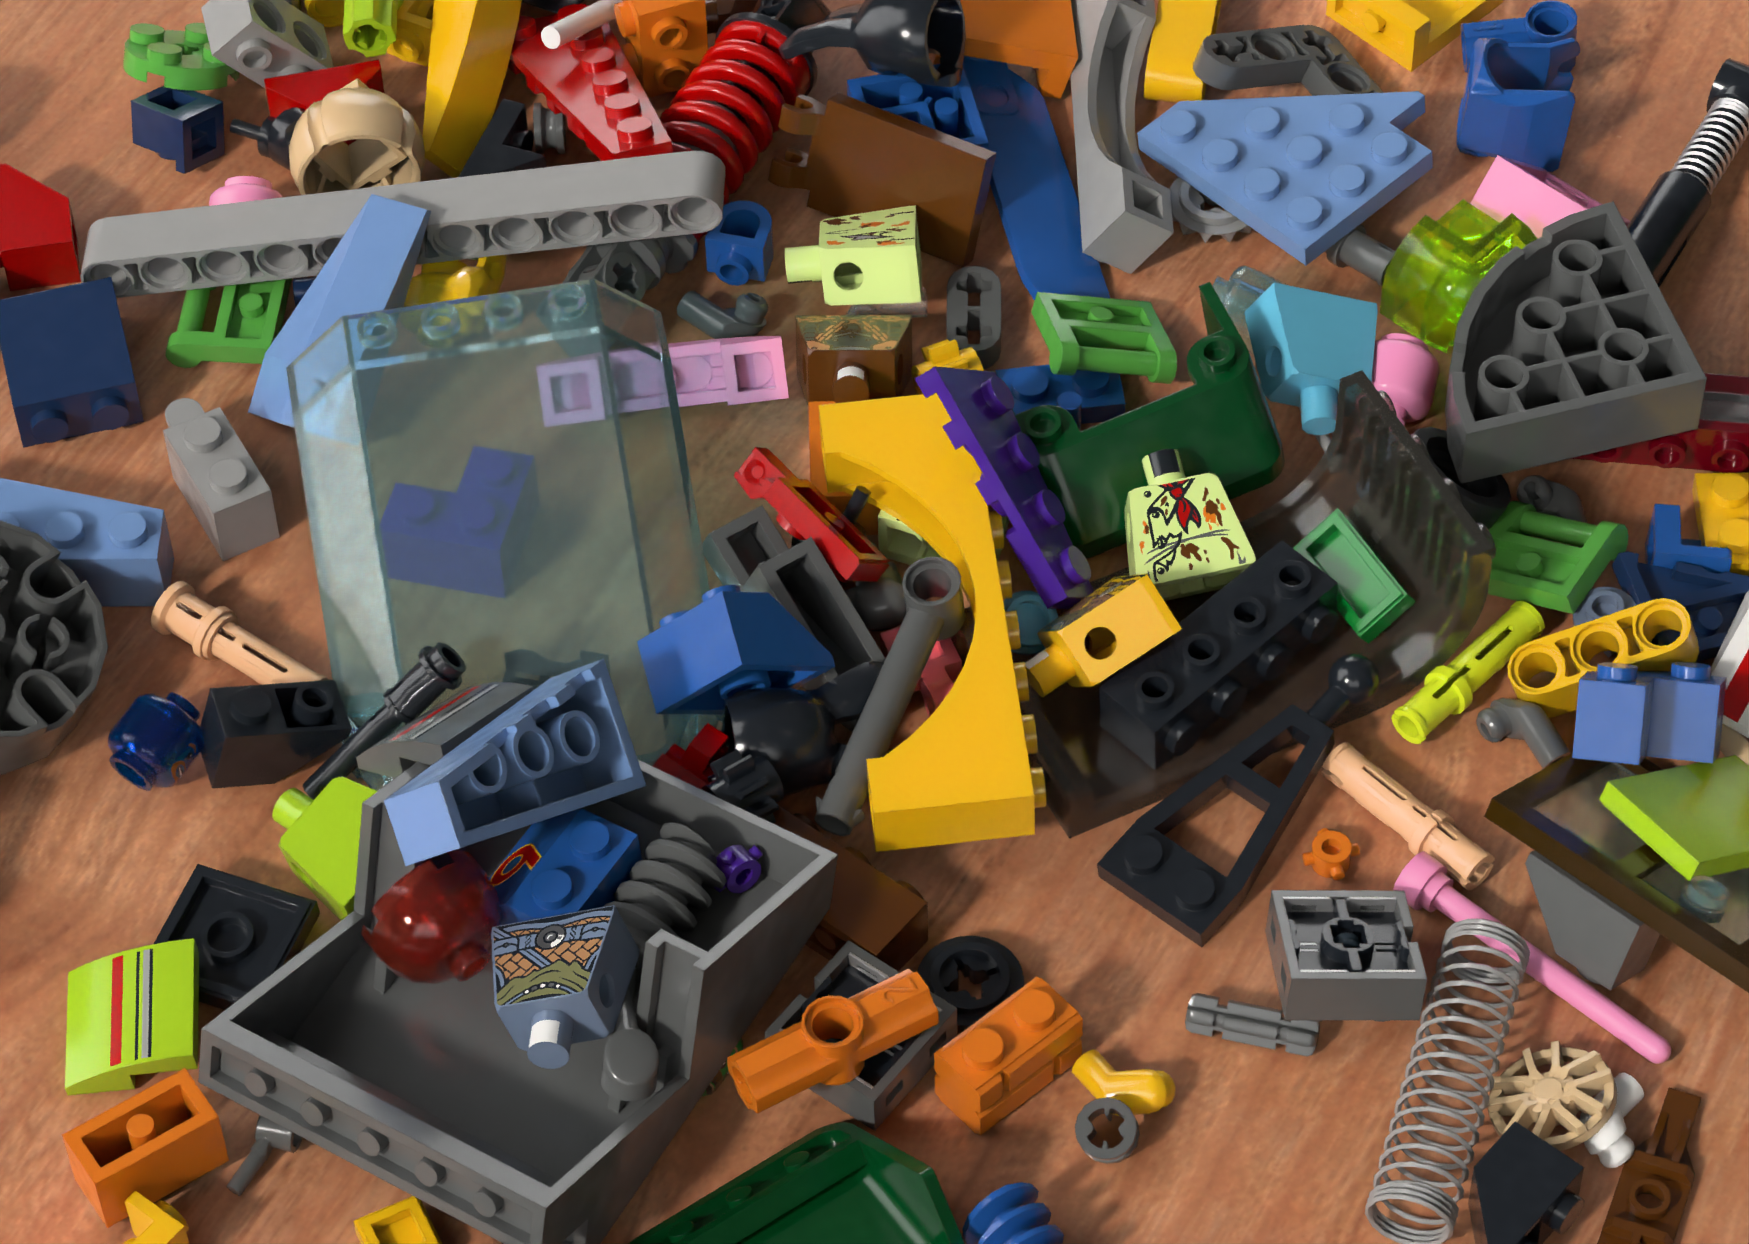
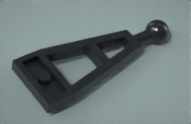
[1097,654,1380,947]

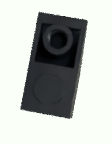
[197,680,352,789]
[1468,1121,1584,1244]

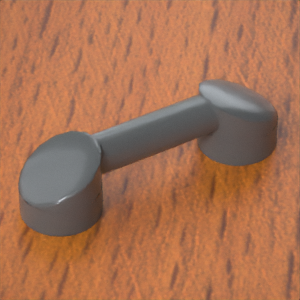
[601,965,659,1101]

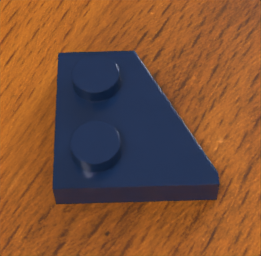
[1612,551,1749,662]

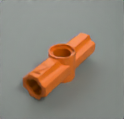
[727,968,939,1114]

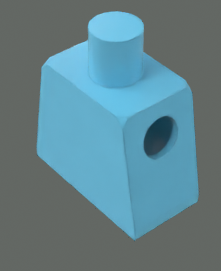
[1245,283,1378,435]

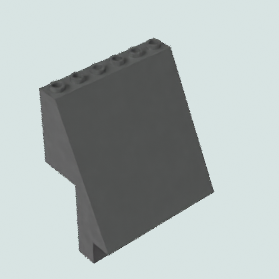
[198,760,838,1244]

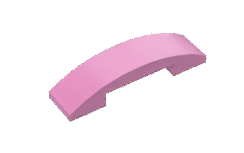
[536,336,789,428]

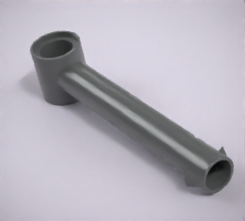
[814,557,965,836]

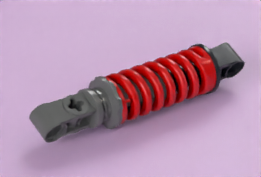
[537,0,832,359]

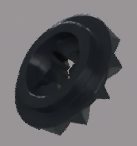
[917,936,1024,1031]

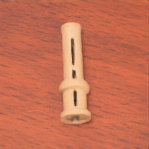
[151,581,328,685]

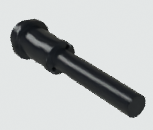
[303,642,466,799]

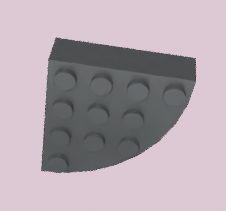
[1445,201,1707,484]

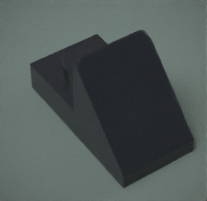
[458,99,547,177]

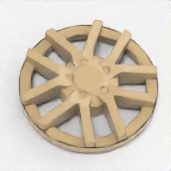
[1487,1041,1617,1151]

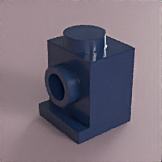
[131,86,225,174]

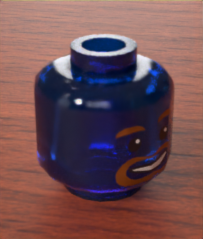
[108,692,204,791]

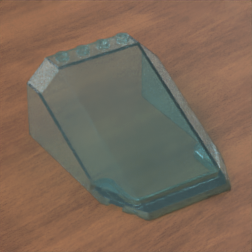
[286,279,723,791]

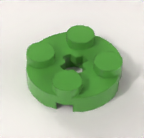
[123,23,240,91]

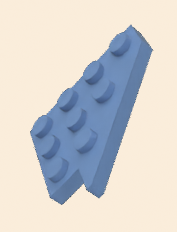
[1137,91,1433,266]

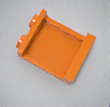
[929,0,1078,99]

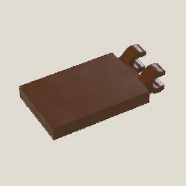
[768,93,996,267]

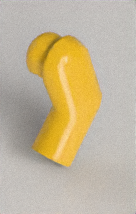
[1072,1049,1176,1116]

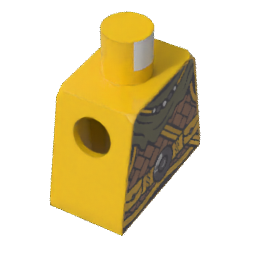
[1025,574,1182,697]

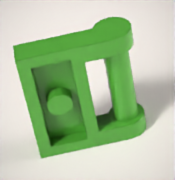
[165,278,292,368]
[1031,292,1177,384]
[1459,500,1629,614]

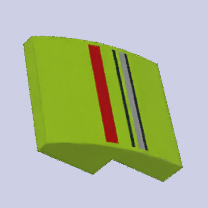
[65,938,199,1096]

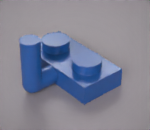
[996,364,1125,431]

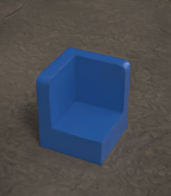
[1645,504,1732,574]

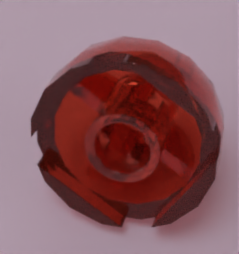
[361,850,502,984]

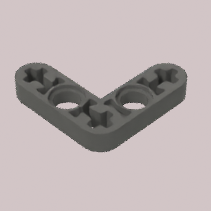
[1193,25,1402,131]

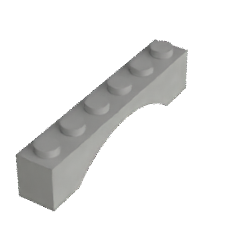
[1070,0,1174,274]

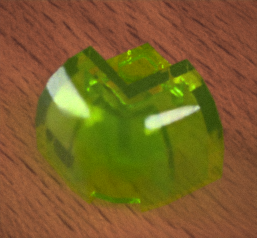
[1380,199,1538,353]

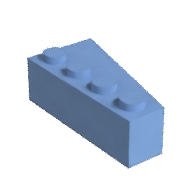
[0,478,174,607]
[384,659,646,866]

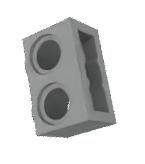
[201,0,334,88]

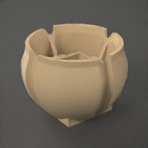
[289,78,425,195]

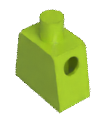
[272,776,377,920]

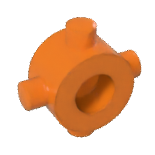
[1302,828,1360,881]

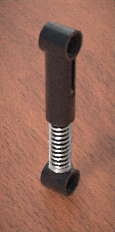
[1627,58,1749,288]

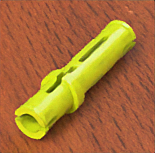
[1391,601,1545,744]

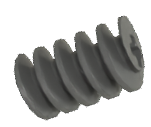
[604,822,727,969]

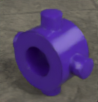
[714,844,763,893]

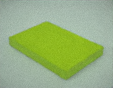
[1599,755,1749,881]

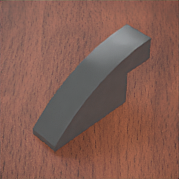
[699,505,911,733]

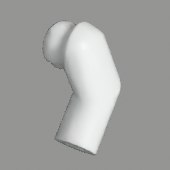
[1580,1072,1644,1168]

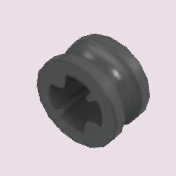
[533,103,566,155]
[1075,1097,1140,1164]

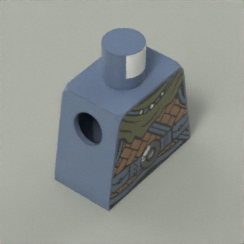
[491,905,640,1069]

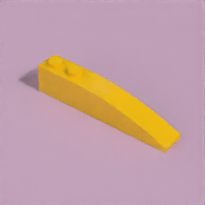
[423,0,522,178]

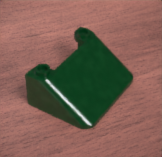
[628,1122,965,1244]

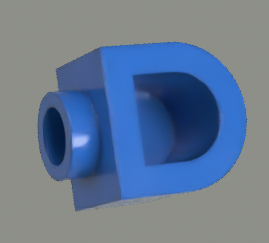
[705,201,774,286]

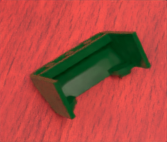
[991,282,1285,559]

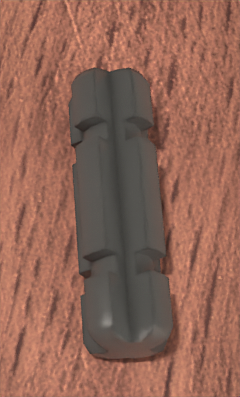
[1185,993,1320,1056]

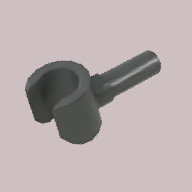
[227,1115,303,1196]

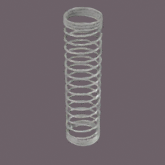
[1365,919,1530,1244]

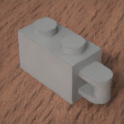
[163,398,280,561]

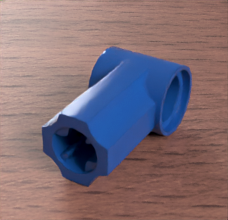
[1461,0,1577,73]

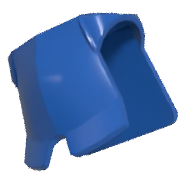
[1457,38,1580,172]

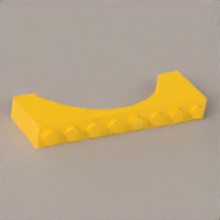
[819,393,1046,852]

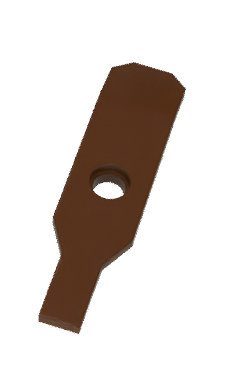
[1597,1087,1701,1244]

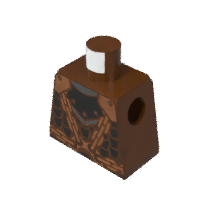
[796,315,912,405]

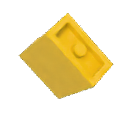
[1326,0,1503,72]

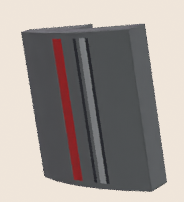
[356,682,534,778]

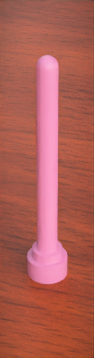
[1393,851,1671,1064]

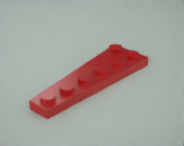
[508,4,673,161]

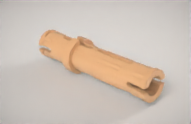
[1321,742,1495,890]

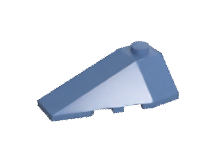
[248,194,431,447]

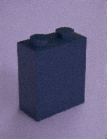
[0,277,144,448]

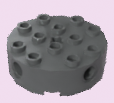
[0,520,108,775]

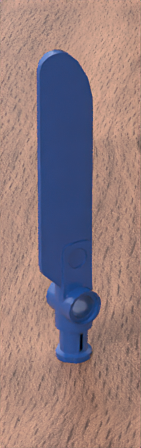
[963,56,1111,301]

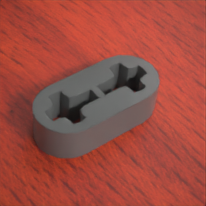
[946,266,1001,370]

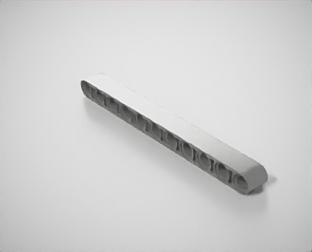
[80,151,725,298]

